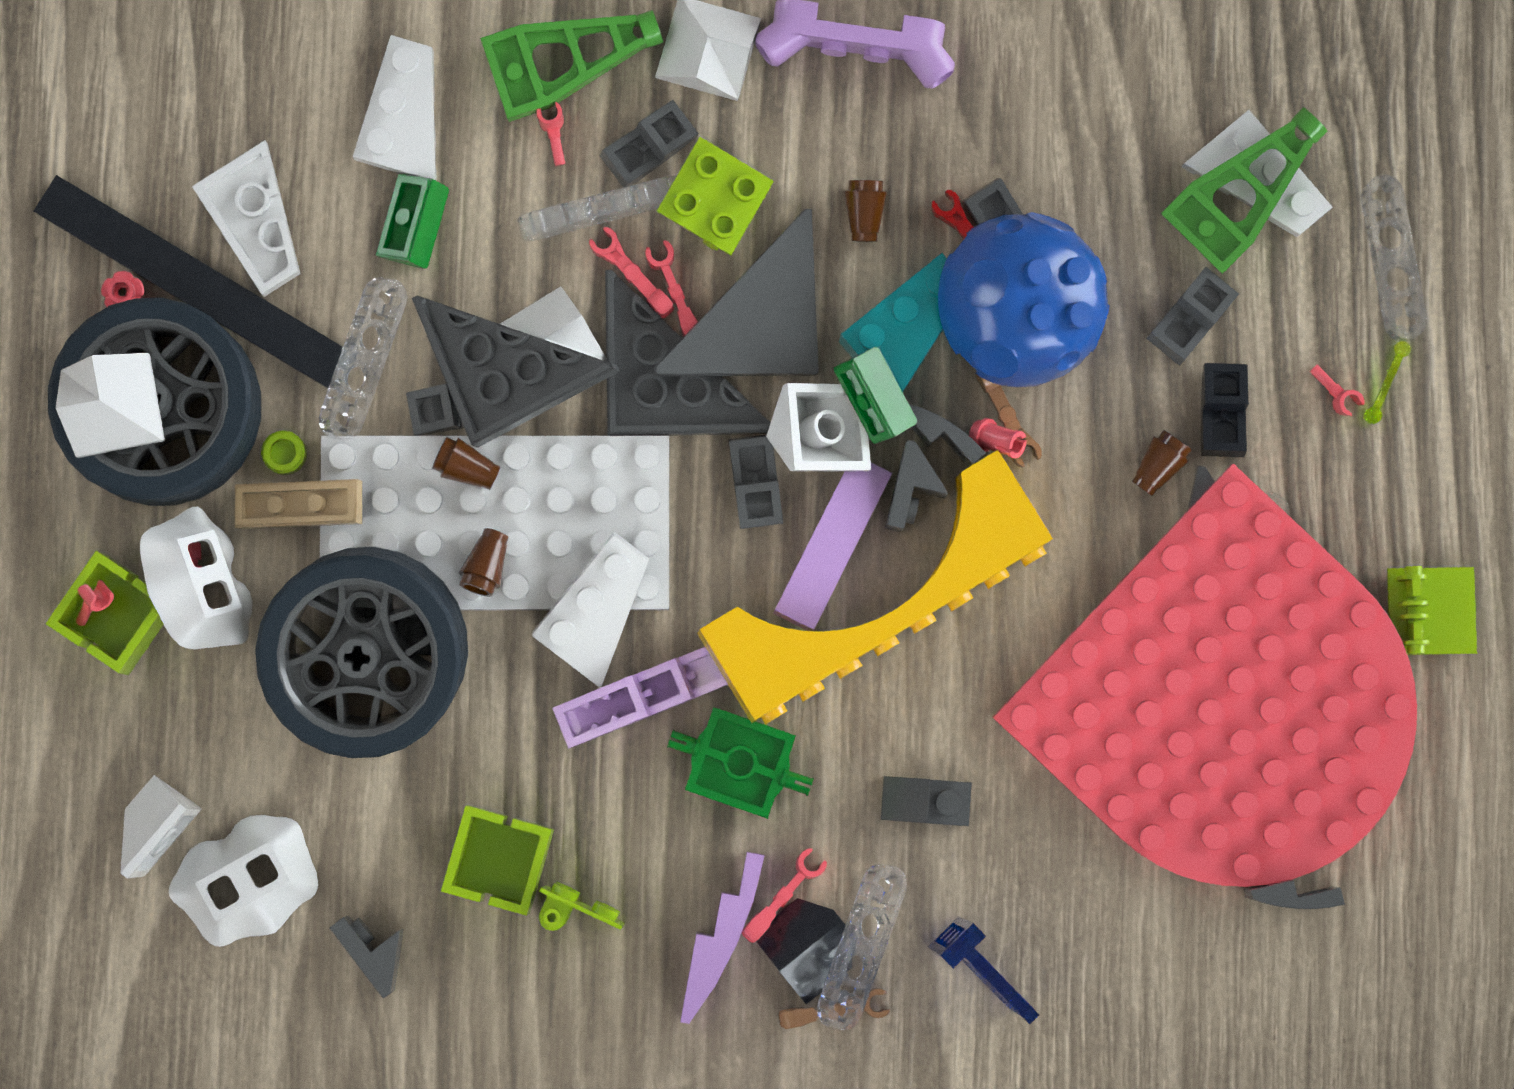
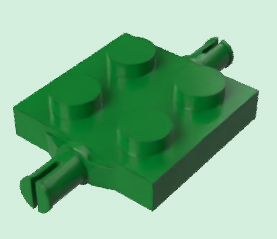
[667,707,814,819]

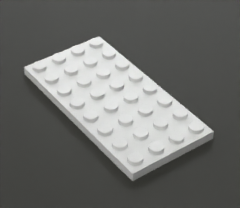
[319,436,669,610]

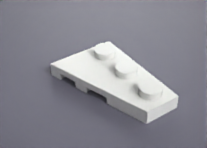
[353,35,437,181]
[1182,110,1333,237]
[192,140,300,297]
[532,532,648,688]

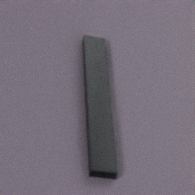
[34,175,353,390]

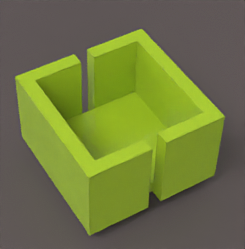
[45,551,164,675]
[441,805,554,916]

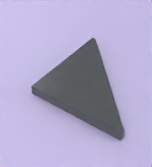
[653,209,819,376]
[605,270,771,436]
[412,295,620,448]

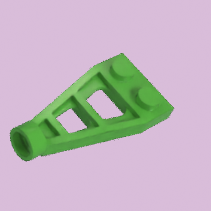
[480,10,663,122]
[1161,107,1328,274]

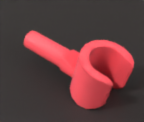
[537,102,566,166]
[1310,364,1365,416]
[76,580,114,626]

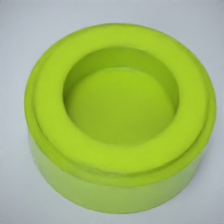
[261,430,307,475]

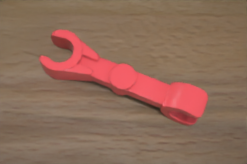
[589,227,674,319]
[645,240,698,336]
[741,848,827,943]

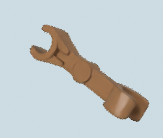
[975,371,1042,468]
[779,988,890,1029]

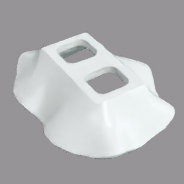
[140,507,252,650]
[169,815,318,947]

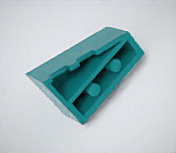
[839,253,947,392]

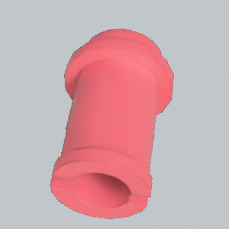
[969,418,1027,459]

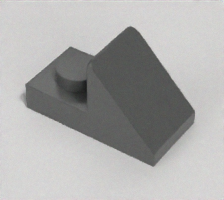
[885,440,948,533]
[881,776,972,826]
[330,915,404,999]

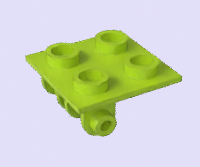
[656,137,774,256]
[1387,566,1477,655]
[539,882,625,931]

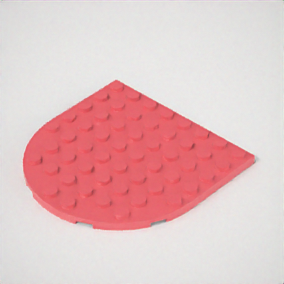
[992,464,1417,887]

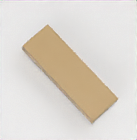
[235,479,362,529]

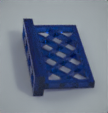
[928,916,1039,1024]

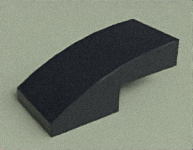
[1201,363,1249,457]

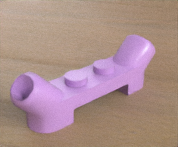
[755,0,955,89]

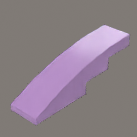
[773,463,892,631]
[552,647,728,749]
[680,852,765,1024]

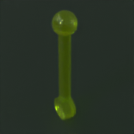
[1364,341,1411,424]

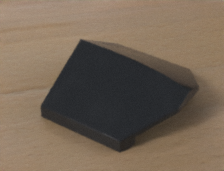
[756,898,853,1005]

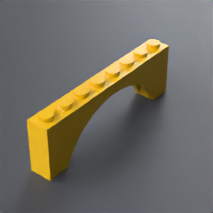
[697,450,1053,725]

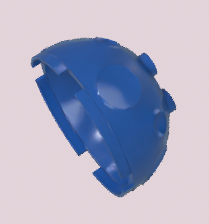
[938,212,1110,388]

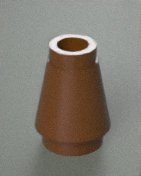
[844,180,887,242]
[1132,430,1192,497]
[432,437,501,490]
[459,528,509,597]

